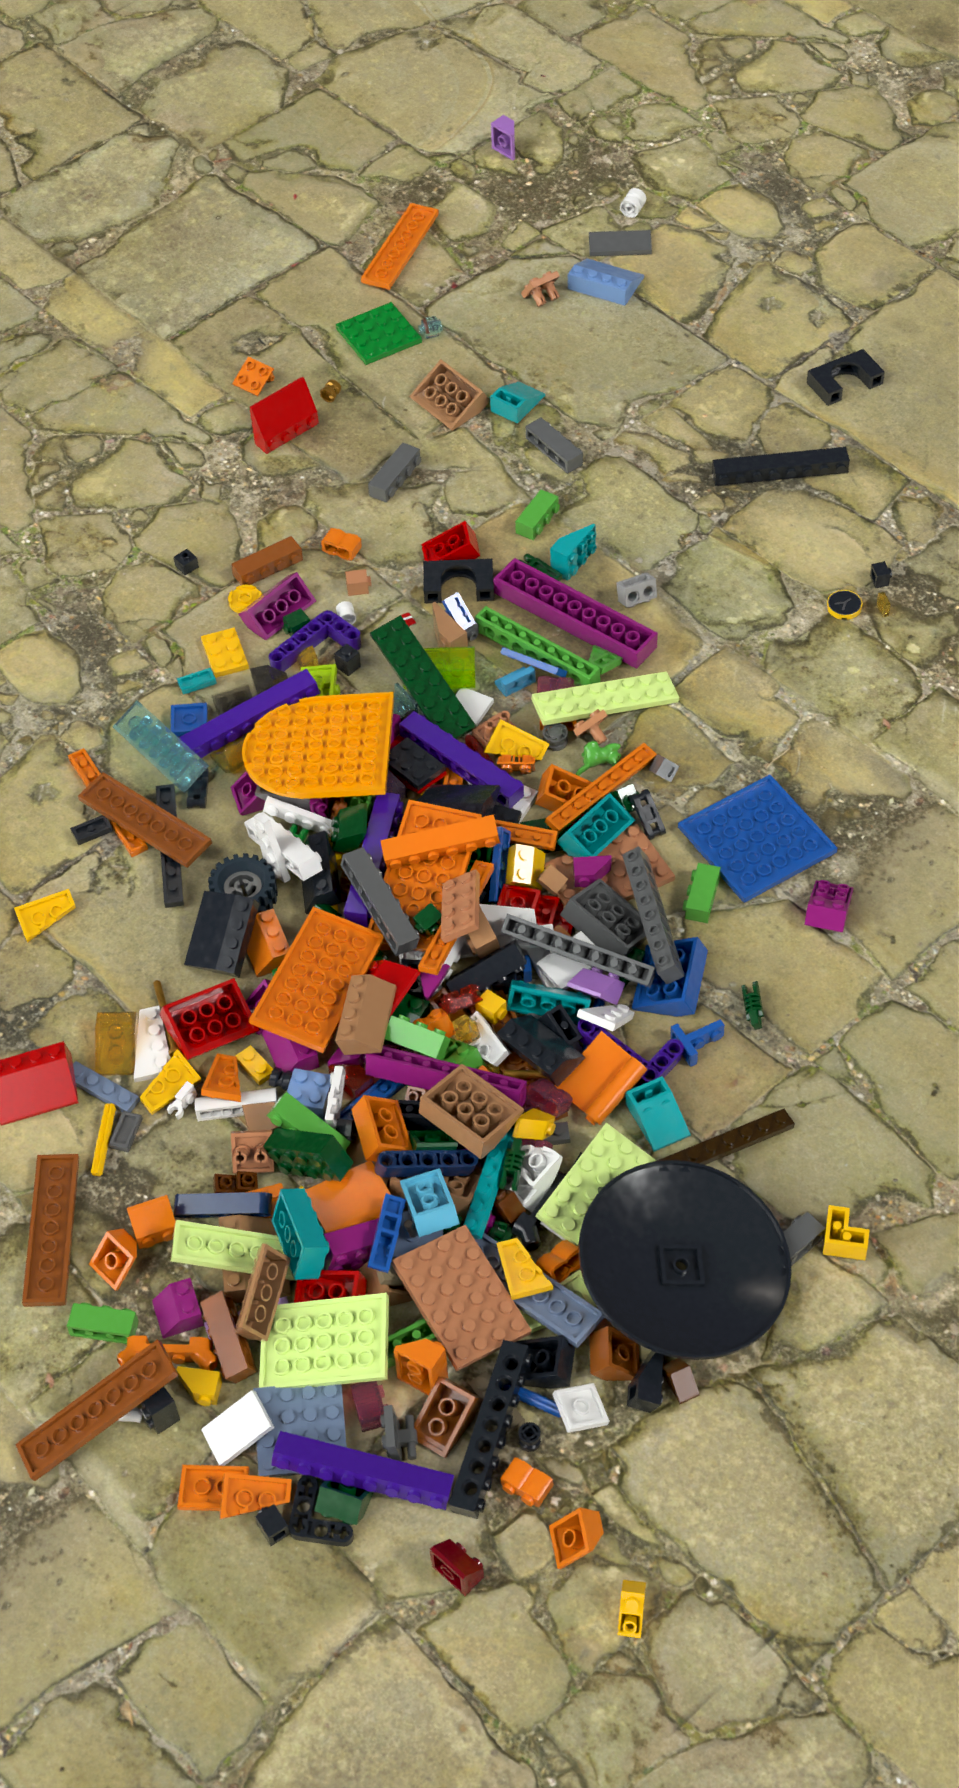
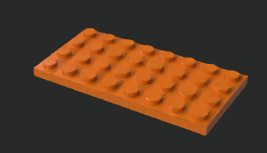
[368,800,482,953]
[249,906,384,1053]

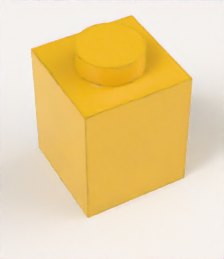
[475,989,507,1025]

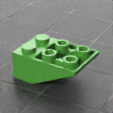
[418,1038,486,1069]

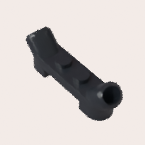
[512,1170,567,1251]

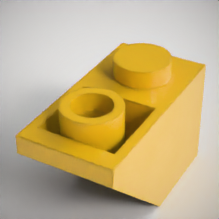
[618,1580,646,1638]

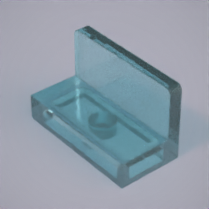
[393,682,418,718]

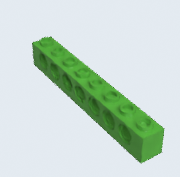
[475,606,600,686]

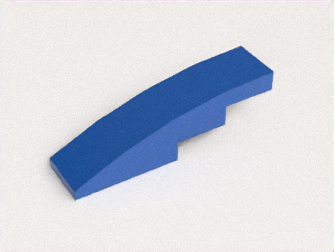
[367,1193,406,1273]

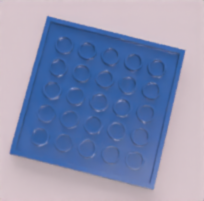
[678,775,837,903]

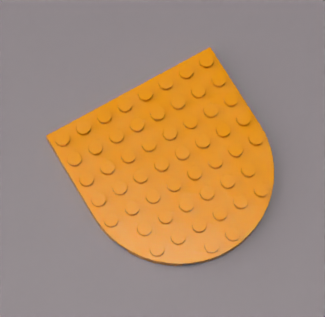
[242,692,394,799]

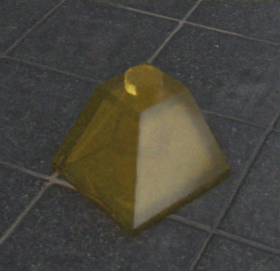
[210,736,246,774]

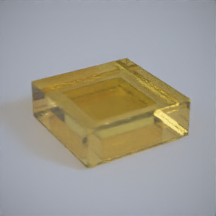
[877,592,891,617]

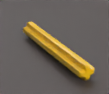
[91,1103,116,1176]

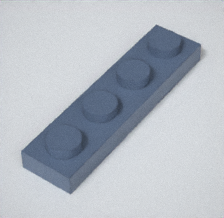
[73,1061,140,1112]

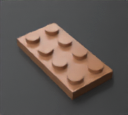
[441,869,480,943]

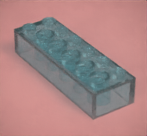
[113,700,209,793]

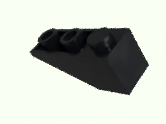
[627,1351,665,1413]

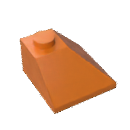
[89,1228,137,1291]
[549,1507,604,1569]

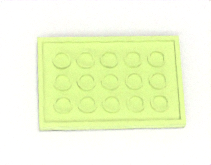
[535,1123,656,1246]
[259,1293,389,1388]

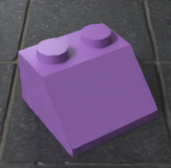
[491,115,515,160]
[567,967,625,1005]

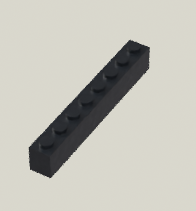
[712,447,850,486]

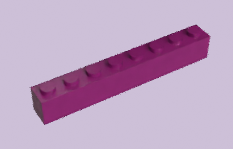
[366,1046,527,1107]

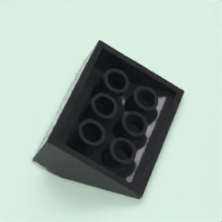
[417,785,501,817]
[184,891,260,978]

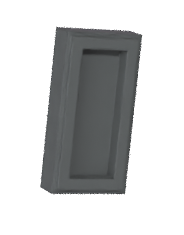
[109,1111,143,1153]

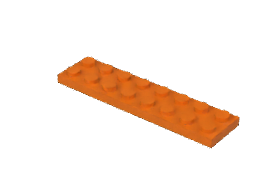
[361,203,439,290]

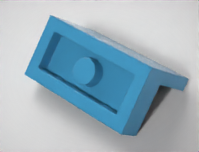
[495,666,536,697]

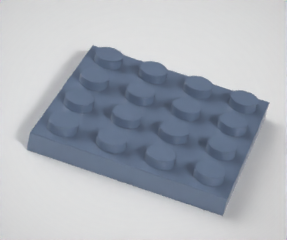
[253,1384,347,1477]

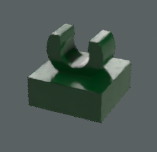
[488,1221,513,1242]

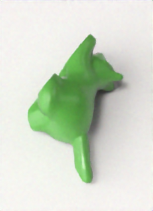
[576,741,621,776]

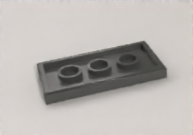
[589,230,652,256]

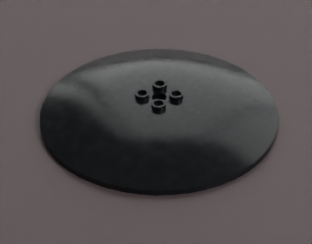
[578,1160,792,1360]

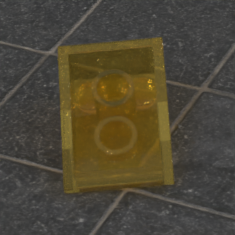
[95,1012,139,1076]

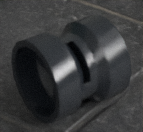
[269,1067,293,1091]
[518,1422,541,1452]

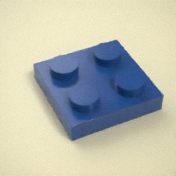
[171,703,208,737]

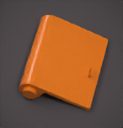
[554,1031,648,1126]
[306,1161,391,1234]

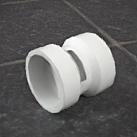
[336,601,356,625]

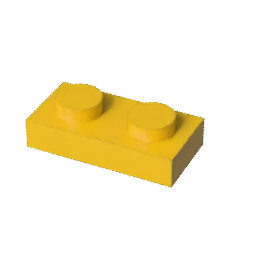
[235,1045,273,1086]

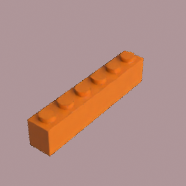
[380,815,500,869]

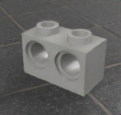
[616,572,657,608]

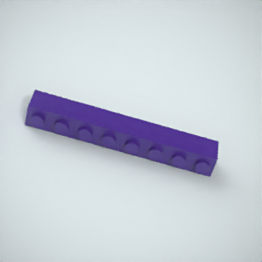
[179,669,320,762]
[399,711,524,808]
[271,1431,454,1510]

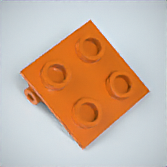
[232,357,275,396]
[497,754,535,774]

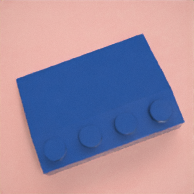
[632,937,708,1017]

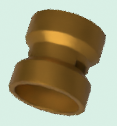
[320,379,342,403]

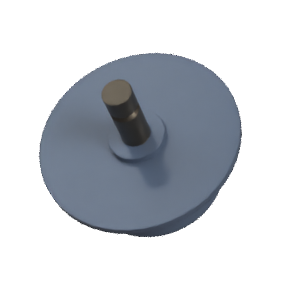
[393,1210,443,1258]

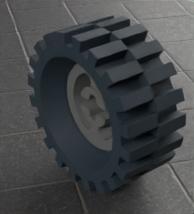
[208,853,278,913]

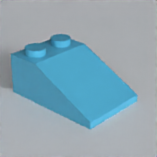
[400,1168,459,1237]

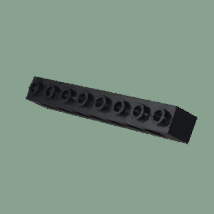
[448,1340,533,1519]

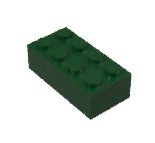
[263,1128,354,1182]

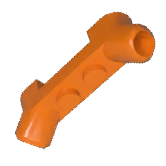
[117,1335,218,1371]

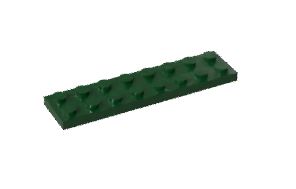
[370,615,476,740]

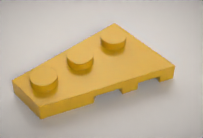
[484,719,549,760]
[14,889,76,943]
[140,1049,201,1115]
[496,1238,554,1300]

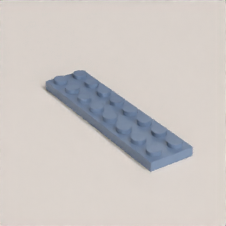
[475,1233,605,1348]

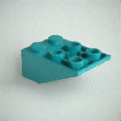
[490,382,546,424]
[550,524,597,581]
[626,1076,691,1152]

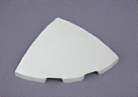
[505,1145,563,1212]

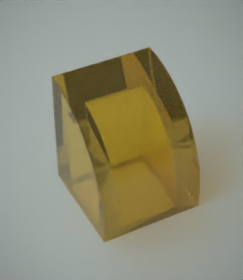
[297,645,319,671]

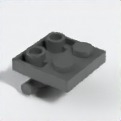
[381,1405,418,1462]

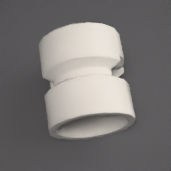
[620,188,646,218]

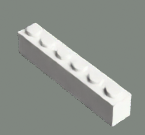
[244,812,323,881]

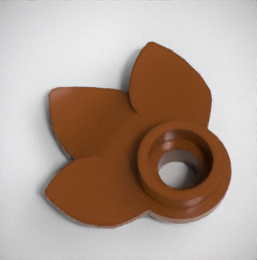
[329,797,348,820]

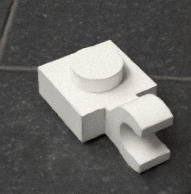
[167,1081,197,1120]

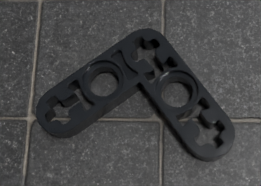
[289,1475,354,1547]

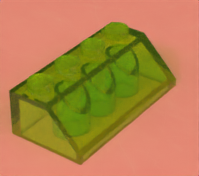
[403,647,476,690]

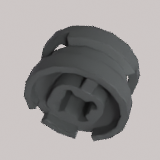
[543,723,568,751]

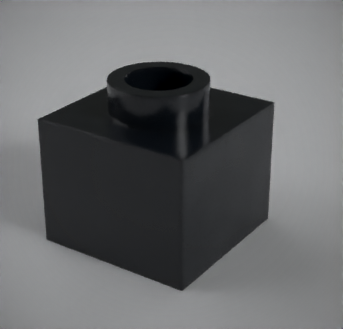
[173,549,199,575]
[870,561,892,588]
[336,1119,359,1141]

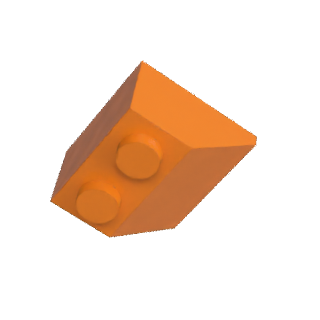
[127,1195,176,1249]

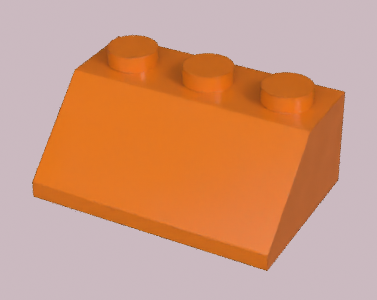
[247,909,290,978]
[351,1095,413,1163]
[394,1338,448,1396]

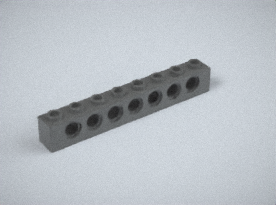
[622,846,684,984]
[500,914,657,988]

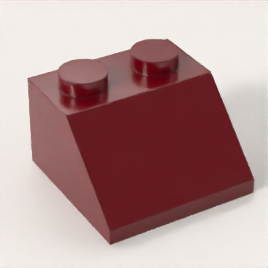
[430,1539,484,1596]

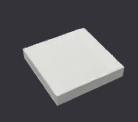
[552,1383,610,1433]

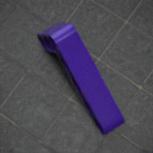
[269,611,361,674]
[577,1019,684,1086]

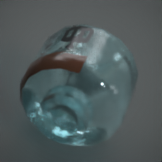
[418,316,443,339]

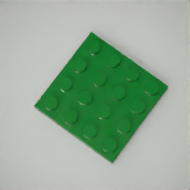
[336,302,422,365]

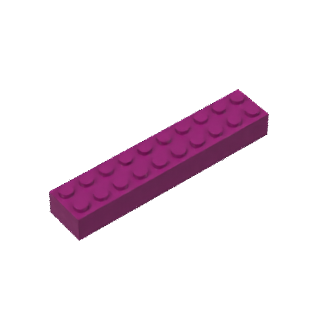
[493,558,658,669]

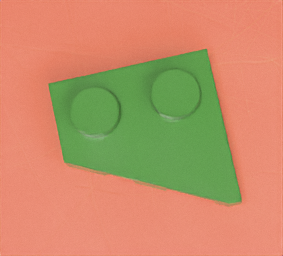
[588,645,623,675]

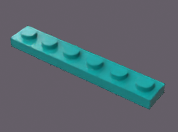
[463,1128,515,1239]

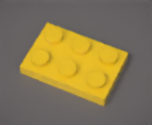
[201,627,249,678]

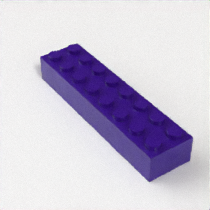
[344,792,404,928]

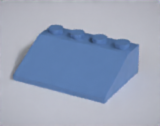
[568,259,644,306]

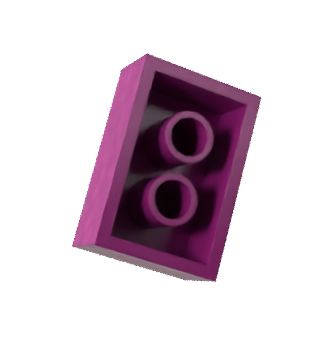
[323,1218,379,1271]

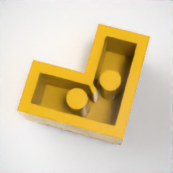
[823,1205,870,1260]

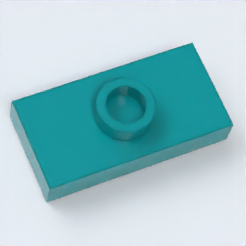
[177,668,217,695]

